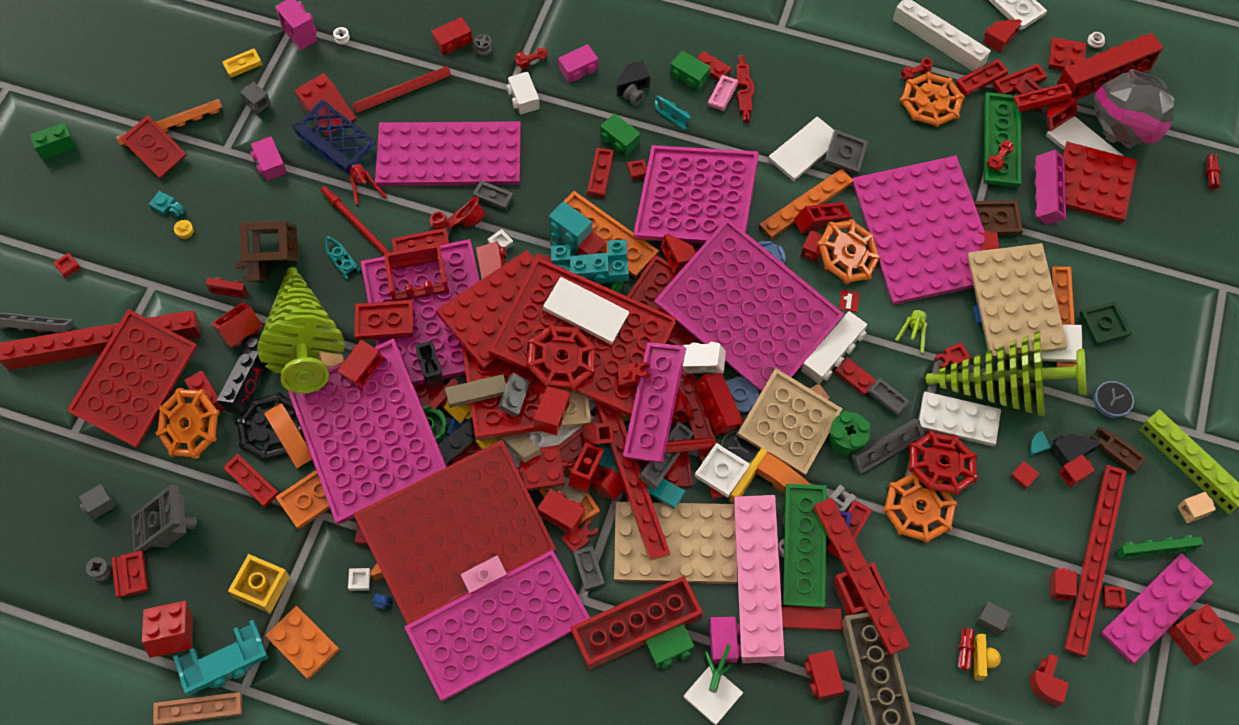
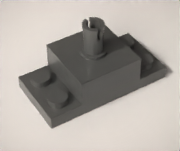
[131,484,197,552]

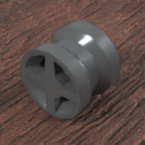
[474,34,492,57]
[623,84,645,106]
[86,557,112,582]

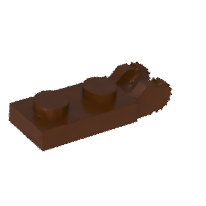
[1090,426,1147,474]

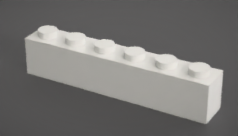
[893,0,991,71]

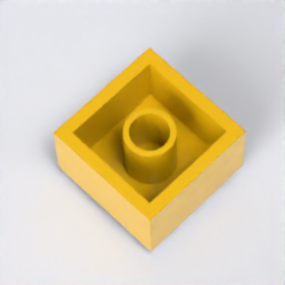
[228,554,290,614]

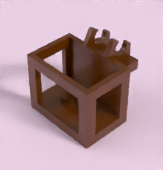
[234,221,298,282]

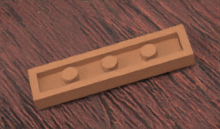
[153,692,243,725]

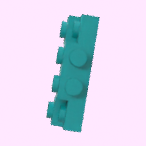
[551,239,629,284]
[173,620,269,696]

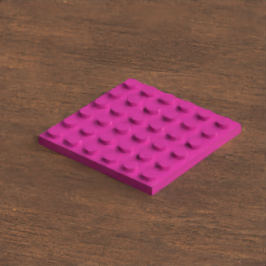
[633,145,759,244]

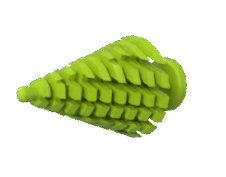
[257,267,345,394]
[925,331,1087,417]

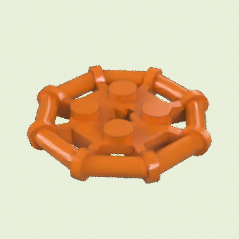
[900,72,965,127]
[817,219,881,284]
[156,388,220,459]
[883,473,958,543]

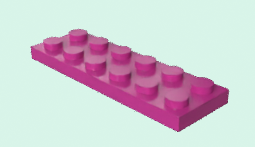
[623,342,687,463]
[1100,553,1214,665]

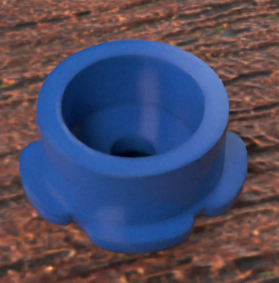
[371,593,391,609]

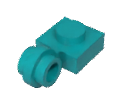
[148,191,185,217]

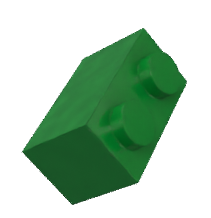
[670,50,711,91]
[600,113,641,156]
[30,122,77,160]
[645,624,694,669]

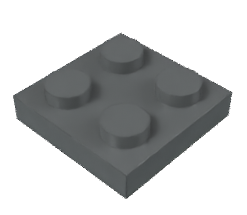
[824,129,868,175]

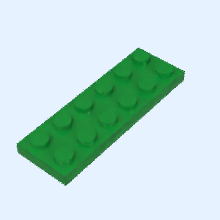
[983,92,1021,188]
[783,484,827,608]

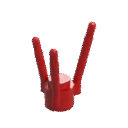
[349,164,387,206]

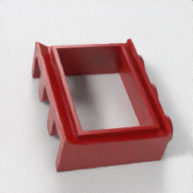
[384,245,449,301]

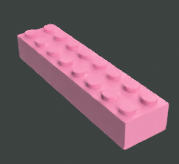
[734,495,784,663]

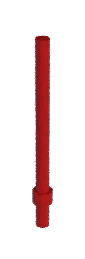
[321,186,391,255]

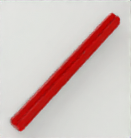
[353,66,451,113]

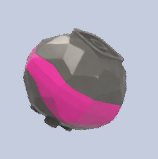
[1093,69,1174,148]

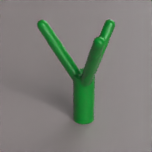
[705,644,733,693]

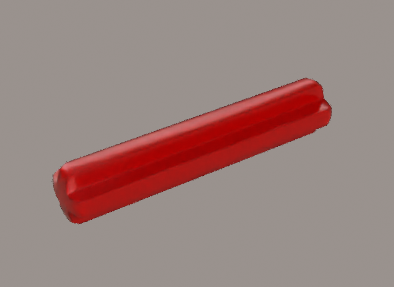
[665,437,715,453]

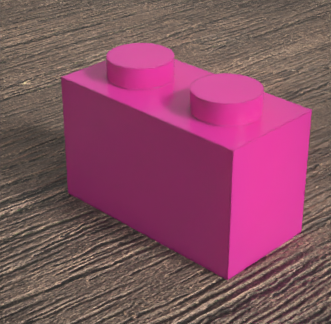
[558,44,598,83]
[250,136,287,181]
[709,617,741,664]

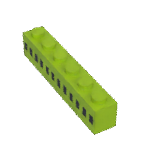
[1139,409,1239,515]

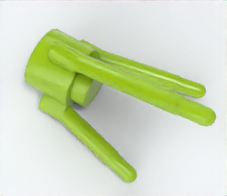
[895,310,927,354]

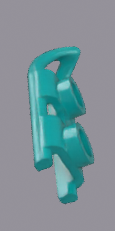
[654,95,691,131]
[325,236,361,281]

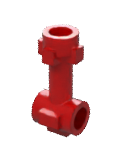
[515,47,548,69]
[901,58,933,80]
[986,140,1013,171]

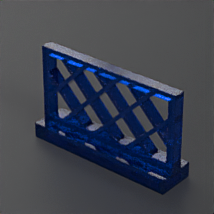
[292,99,376,175]

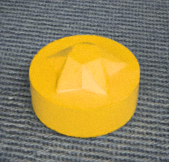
[174,220,194,239]

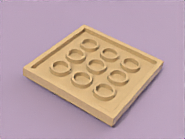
[736,368,842,476]

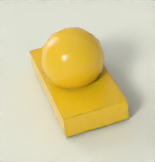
[973,634,1001,681]

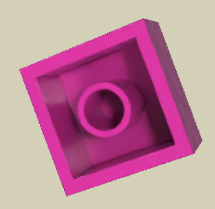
[275,0,317,50]

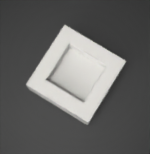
[487,229,514,250]
[348,568,371,591]

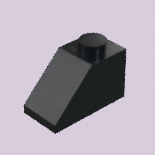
[616,60,650,96]
[1050,433,1101,467]

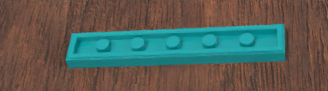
[594,444,685,509]

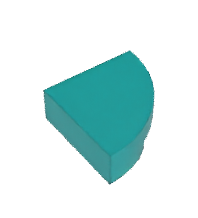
[1030,431,1051,456]

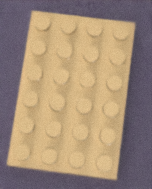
[967,243,1068,358]
[614,502,737,584]

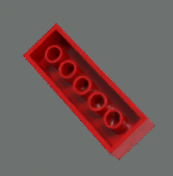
[1057,33,1164,100]
[571,575,703,671]

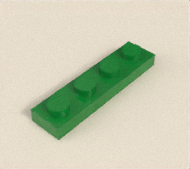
[1116,535,1203,560]

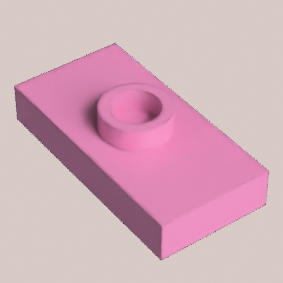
[708,75,739,111]
[460,555,507,593]

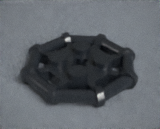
[235,392,304,461]

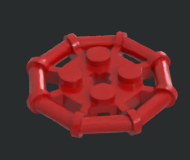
[526,324,597,391]
[908,431,978,495]

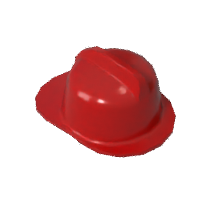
[446,196,486,228]

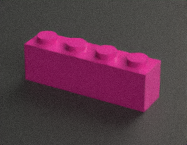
[1034,150,1066,225]

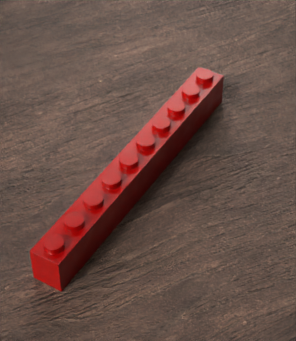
[0,310,201,370]

